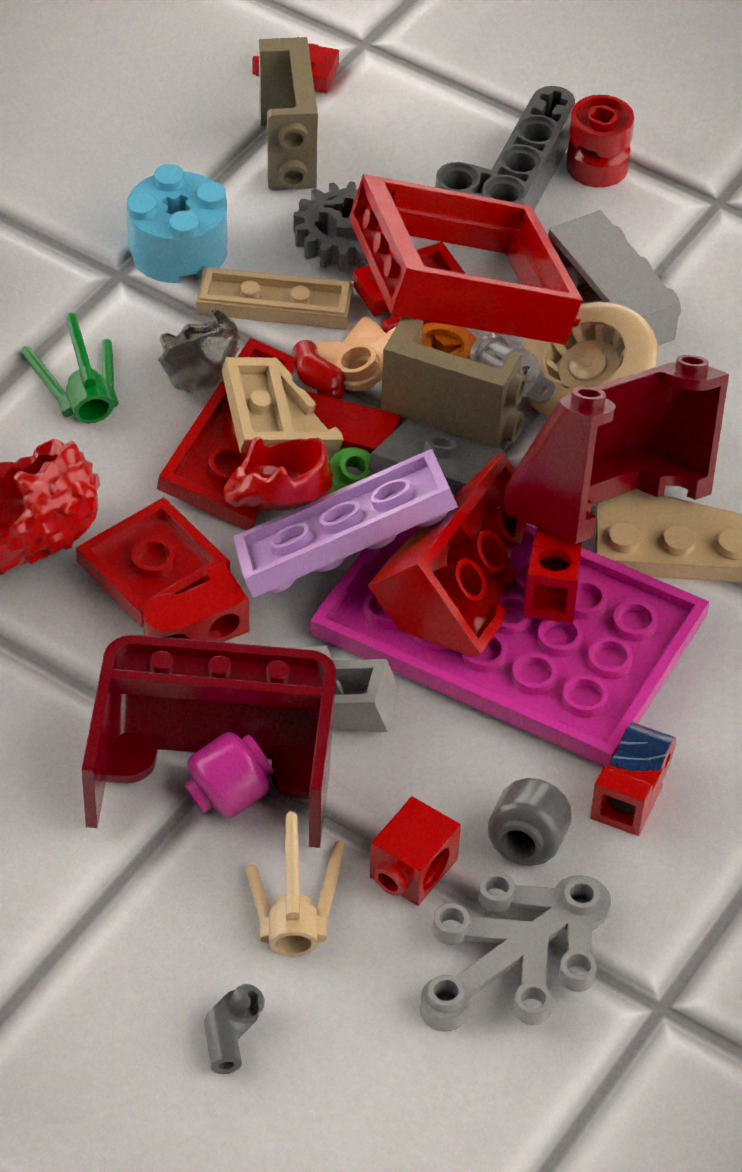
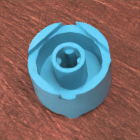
[126,164,228,283]

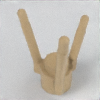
[246,811,346,957]

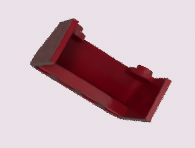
[81,635,336,848]

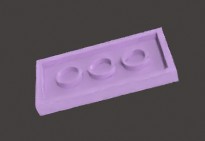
[233,449,458,598]

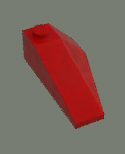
[368,452,526,657]

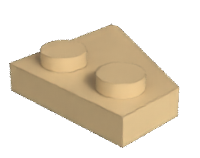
[222,357,343,453]

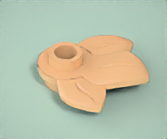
[316,316,396,391]

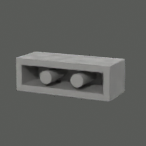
[548,210,681,346]

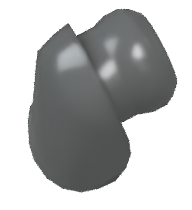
[204,984,265,1074]

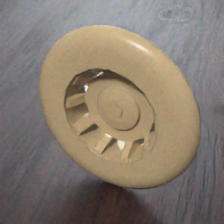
[522,302,658,417]

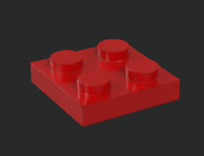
[76,497,230,628]

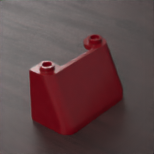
[502,355,729,544]

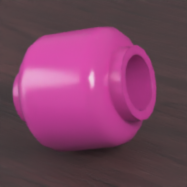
[183,732,274,818]

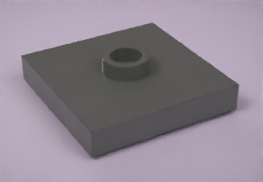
[368,419,505,496]

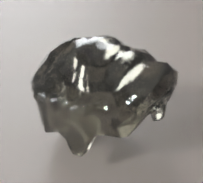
[158,308,240,393]

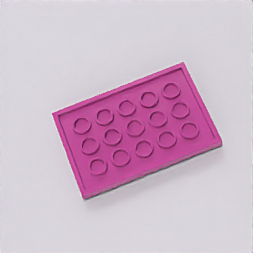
[310,524,709,767]

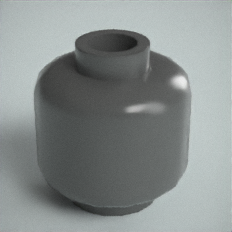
[488,778,572,866]

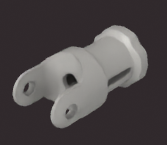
[469,333,556,403]

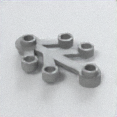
[420,871,611,1031]

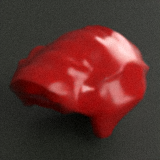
[224,437,333,511]

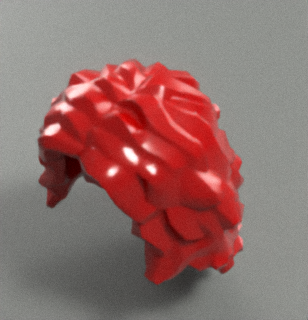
[0,439,100,575]

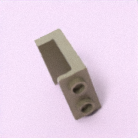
[259,37,318,190]
[381,317,527,449]

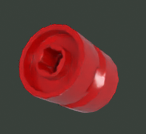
[566,95,635,188]

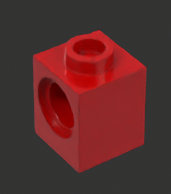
[370,796,461,906]

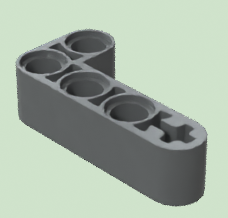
[435,86,575,210]

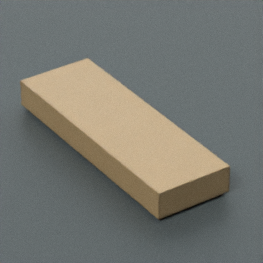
[196,267,354,330]

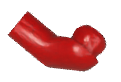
[292,340,345,399]

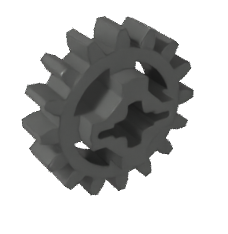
[293,181,367,272]

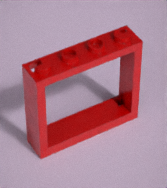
[349,174,583,345]

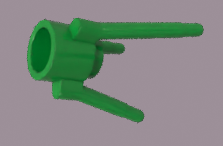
[21,312,119,424]

